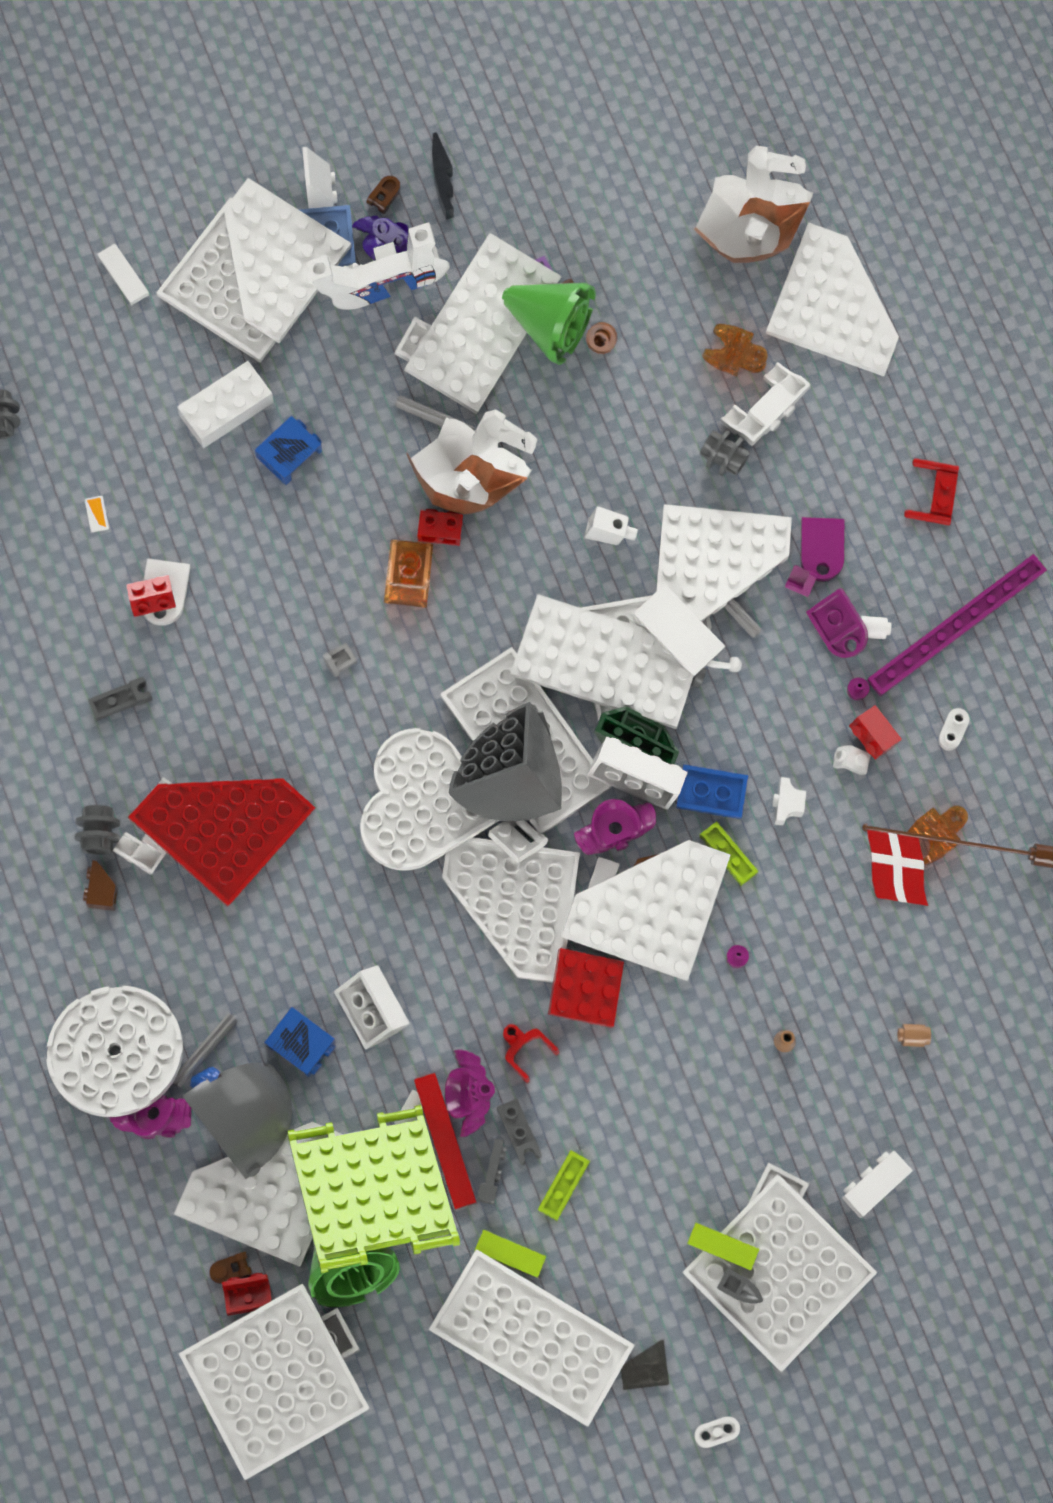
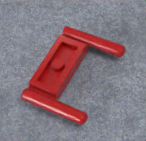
[904,458,959,526]

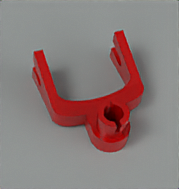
[503,1024,560,1084]

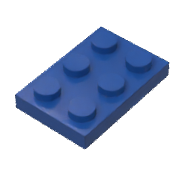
[676,764,748,819]

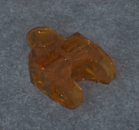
[702,324,768,377]
[907,806,968,865]

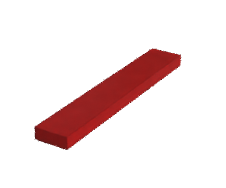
[414,1073,477,1210]

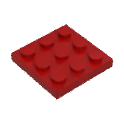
[547,948,624,1028]

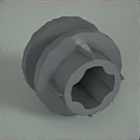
[0,389,21,439]
[700,430,750,476]
[74,805,120,855]

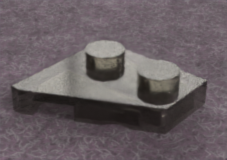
[621,1340,669,1390]

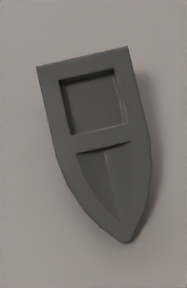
[717,1268,763,1304]

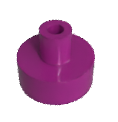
[847,677,870,701]
[726,945,749,968]

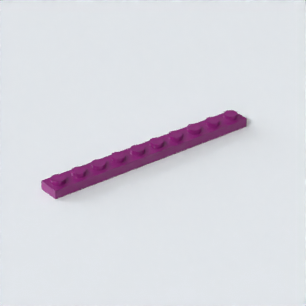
[867,554,1047,697]

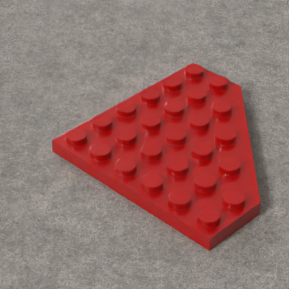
[127,778,316,907]

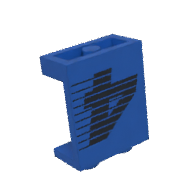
[255,416,322,485]
[264,1007,336,1078]

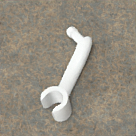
[706,657,742,672]

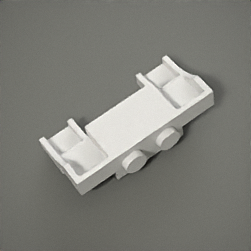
[720,362,811,446]
[113,777,173,875]

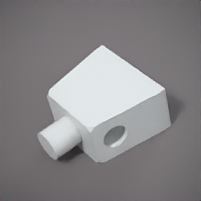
[584,506,638,545]

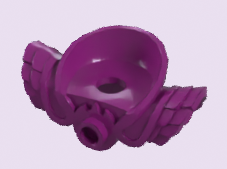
[574,799,656,855]
[445,1049,495,1137]
[110,1095,191,1139]

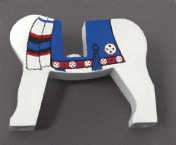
[307,222,450,310]

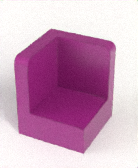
[785,565,818,597]

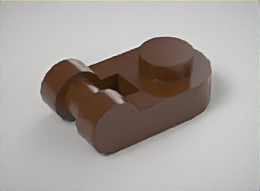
[366,175,400,214]
[209,1251,253,1284]

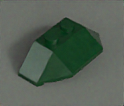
[594,706,679,765]

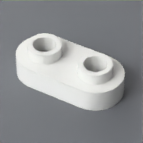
[938,708,969,751]
[694,1417,740,1448]

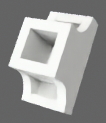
[772,777,806,826]

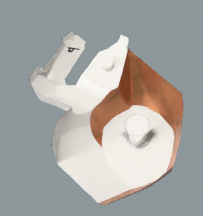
[694,146,813,263]
[407,409,538,514]

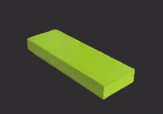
[699,821,759,886]
[537,1150,590,1221]
[687,1222,759,1271]
[474,1230,546,1278]

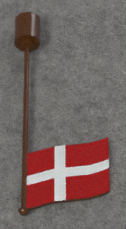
[862,823,1053,906]

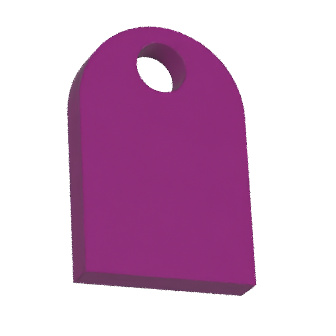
[801,517,845,582]
[806,588,868,658]

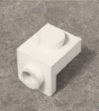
[833,745,871,775]

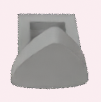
[322,643,357,677]

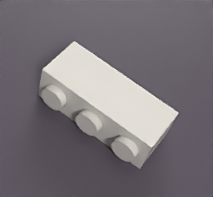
[842,1151,913,1218]

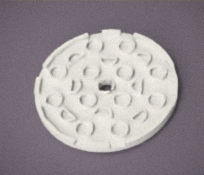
[46,986,183,1117]

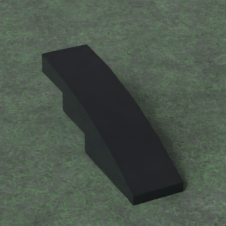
[432,132,454,220]

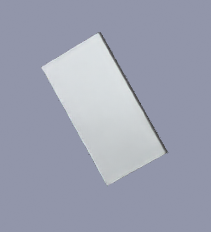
[633,584,725,677]

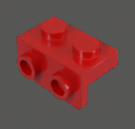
[126,575,176,617]
[222,1273,272,1316]

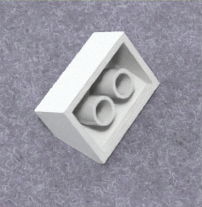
[334,965,410,1050]

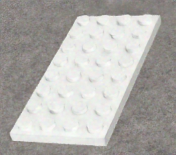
[404,233,561,414]
[510,594,693,729]
[440,647,612,834]
[429,1249,635,1427]

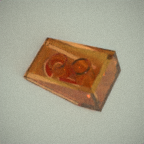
[384,539,433,608]

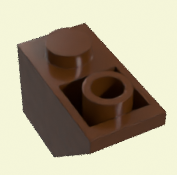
[83,860,118,911]

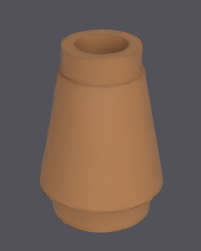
[774,1030,796,1052]

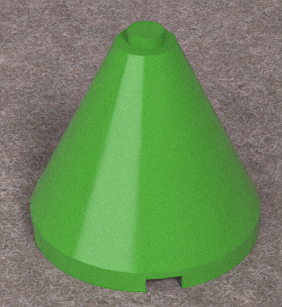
[502,283,596,365]
[308,1247,400,1307]

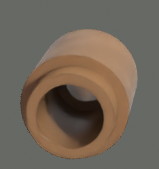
[897,1024,931,1047]

